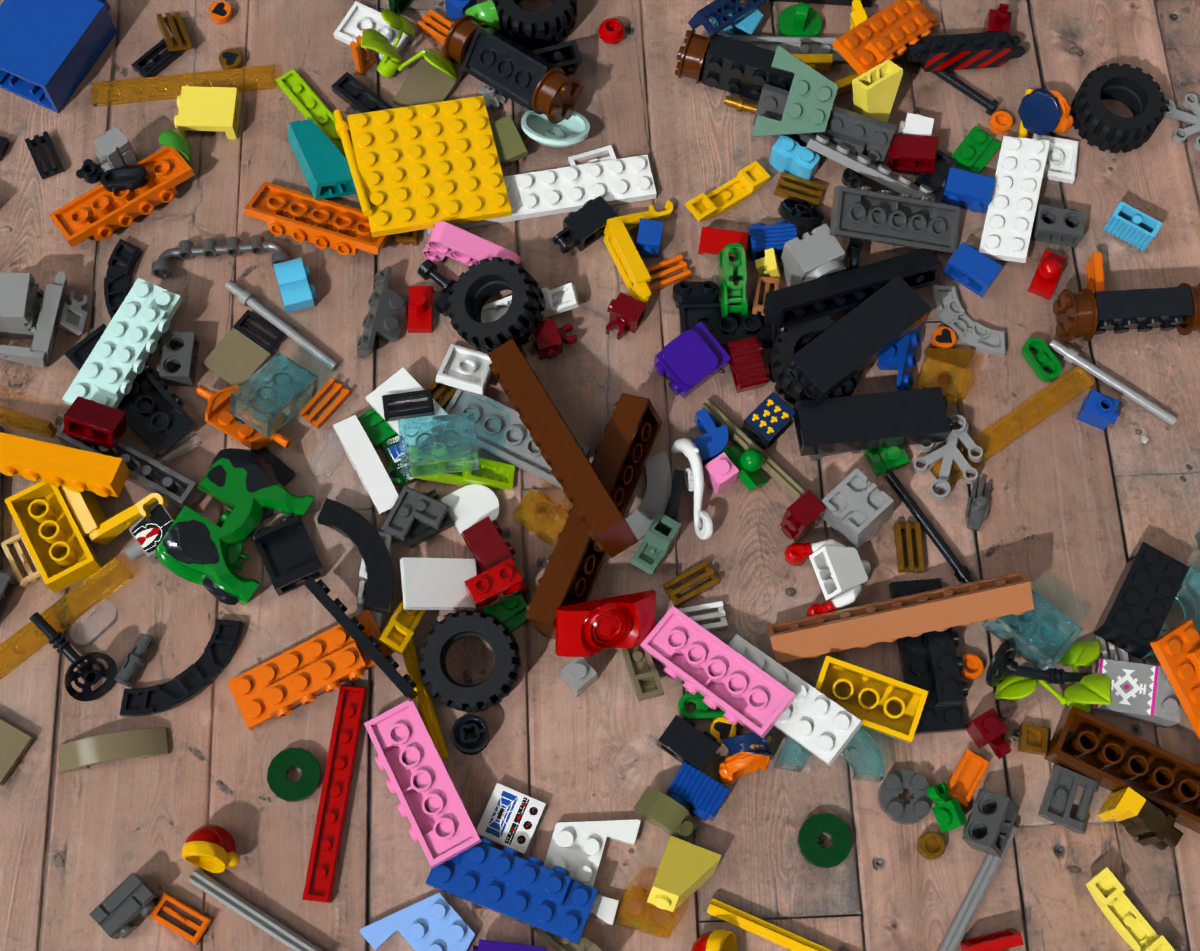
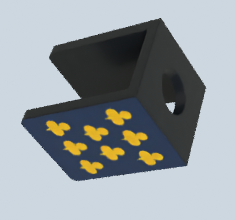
[742,392,796,451]

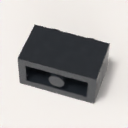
[657,715,720,772]

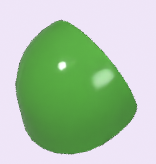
[465,1,500,32]
[158,129,191,166]

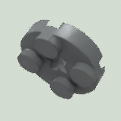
[878,769,933,825]

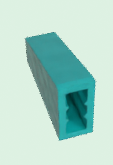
[287,119,357,200]

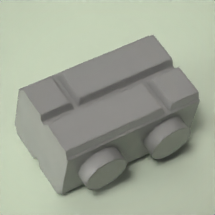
[94,127,139,172]

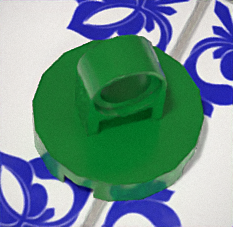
[777,1,822,36]

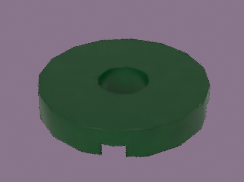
[267,748,322,802]
[797,813,852,869]

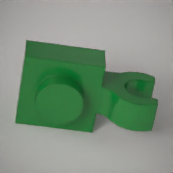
[926,782,968,833]

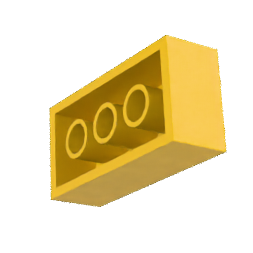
[4,481,103,594]
[815,655,929,744]

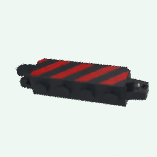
[904,31,1025,72]

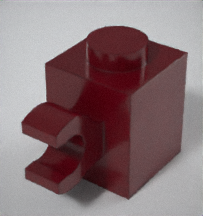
[983,3,1012,35]
[606,292,646,340]
[531,318,577,360]
[966,708,1012,759]

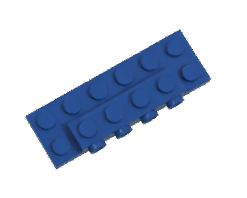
[426,837,599,945]

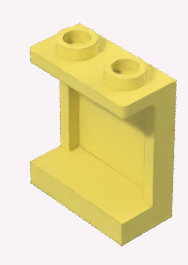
[174,86,241,140]

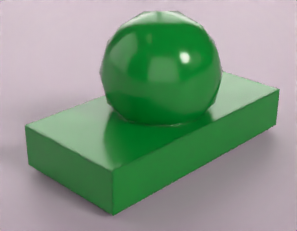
[721,445,768,491]

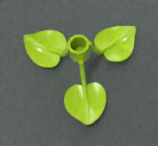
[361,9,457,81]
[995,639,1112,713]

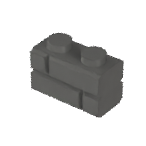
[90,873,160,940]

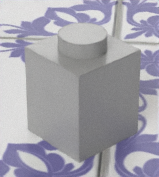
[560,657,597,697]

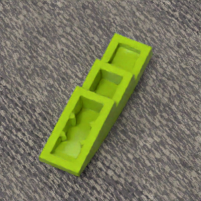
[409,451,515,490]

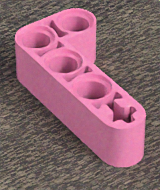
[423,221,521,266]

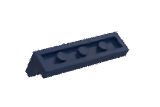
[688,0,769,36]

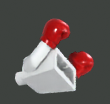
[784,539,871,617]

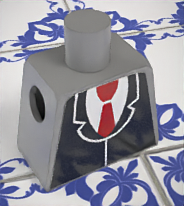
[123,502,174,564]

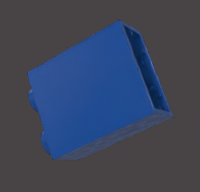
[0,0,117,113]

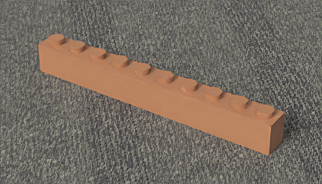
[767,571,1034,664]

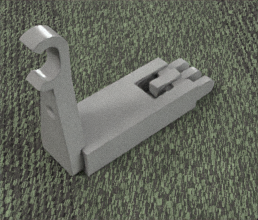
[0,271,67,369]

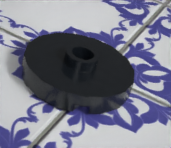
[778,198,825,228]

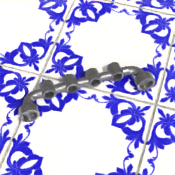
[151,235,291,279]

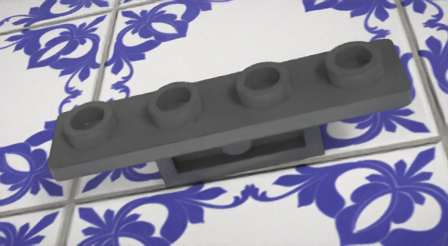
[357,266,409,358]

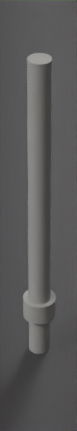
[225,280,339,371]
[1048,339,1178,426]

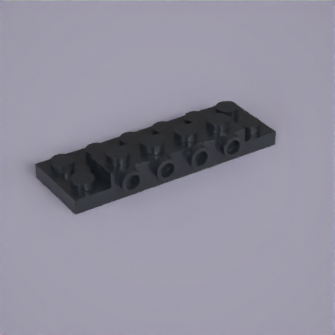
[64,324,197,457]
[889,578,968,735]

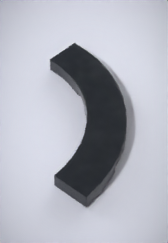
[104,239,162,358]
[317,498,394,615]
[119,619,244,717]

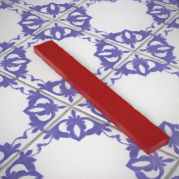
[302,684,367,904]

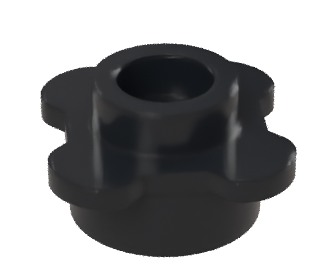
[76,159,104,184]

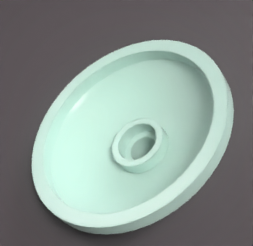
[521,110,590,148]

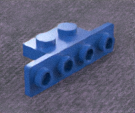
[877,321,925,391]

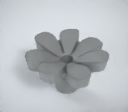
[478,86,506,111]

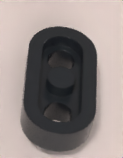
[672,281,720,304]

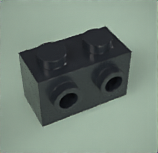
[533,40,582,75]

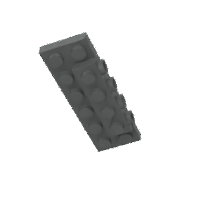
[753,83,896,165]
[829,186,960,254]

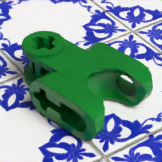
[717,243,748,317]

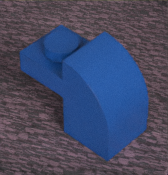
[692,408,729,469]

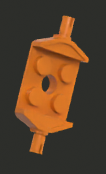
[196,384,292,450]

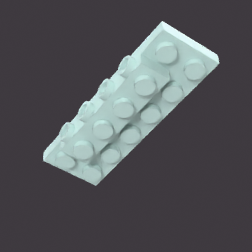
[62,278,183,409]

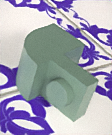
[630,512,681,576]

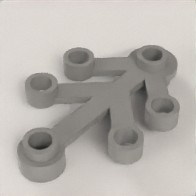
[1162,93,1200,151]
[913,414,983,501]

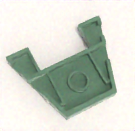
[752,46,839,137]

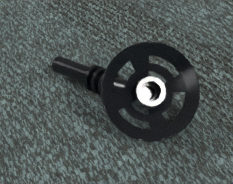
[29,612,118,701]
[986,639,1092,687]

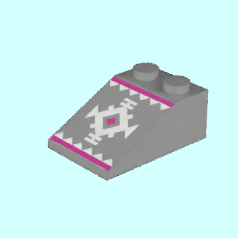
[1091,658,1182,728]

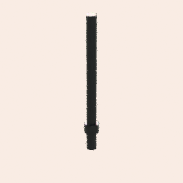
[885,471,974,584]

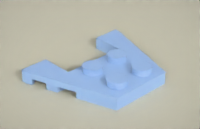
[359,893,476,951]

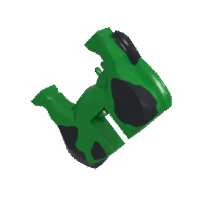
[155,448,315,605]

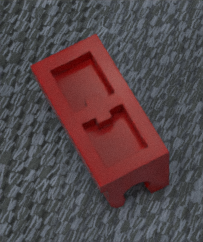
[698,227,749,257]

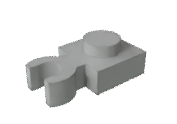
[56,290,88,336]

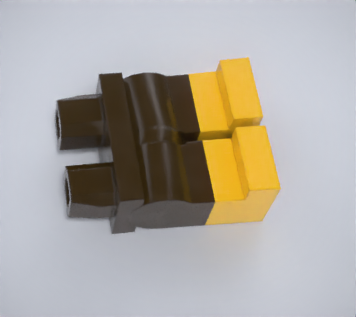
[1097,787,1183,850]

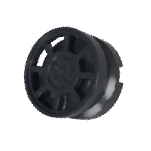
[451,714,489,755]

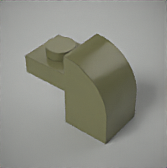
[633,786,699,841]

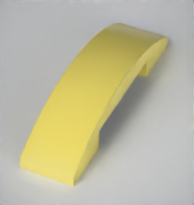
[1086,867,1175,951]

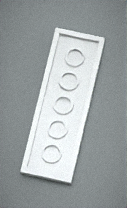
[979,136,1050,263]
[728,634,863,766]

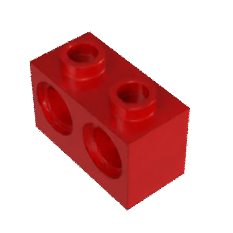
[464,558,524,610]

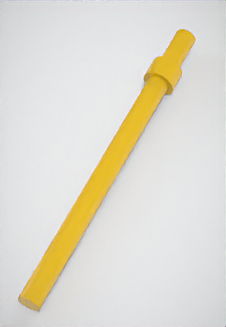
[333,109,372,216]

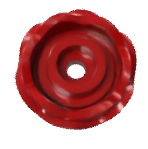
[598,18,626,44]

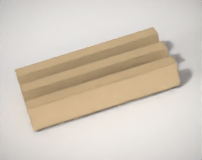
[0,533,41,588]

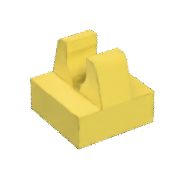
[755,248,781,279]

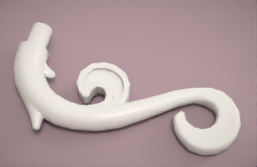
[671,438,713,540]

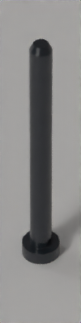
[918,63,1000,116]

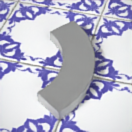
[931,285,1006,356]
[625,451,672,542]

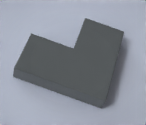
[381,485,450,541]

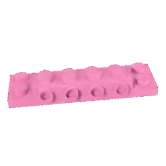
[640,606,796,739]
[364,700,482,868]

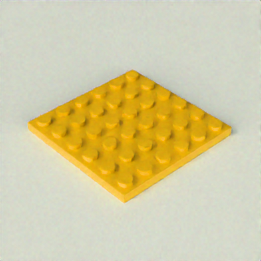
[347,96,512,238]

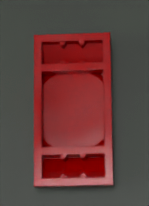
[555,590,656,657]

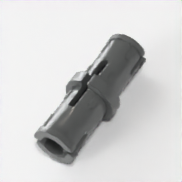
[114,633,156,687]

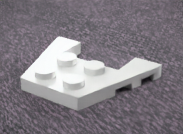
[543,819,641,926]

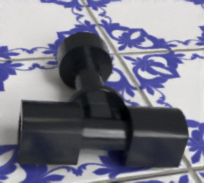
[417,259,460,317]

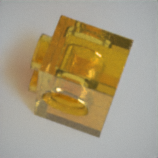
[915,357,974,403]
[513,489,569,547]

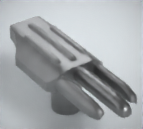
[965,477,990,531]

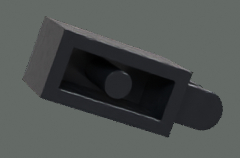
[552,196,618,253]

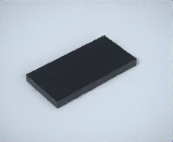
[679,302,777,349]

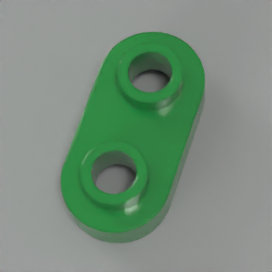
[1021,337,1062,382]
[678,692,725,721]

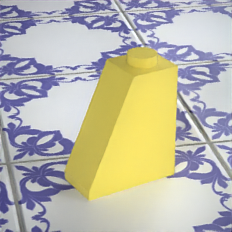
[852,59,903,122]
[647,835,721,912]

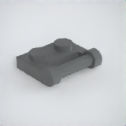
[1038,764,1100,834]

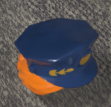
[1018,88,1074,136]
[719,731,776,784]

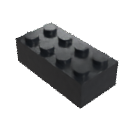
[1093,542,1189,659]

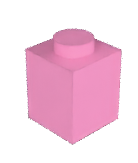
[703,452,739,495]

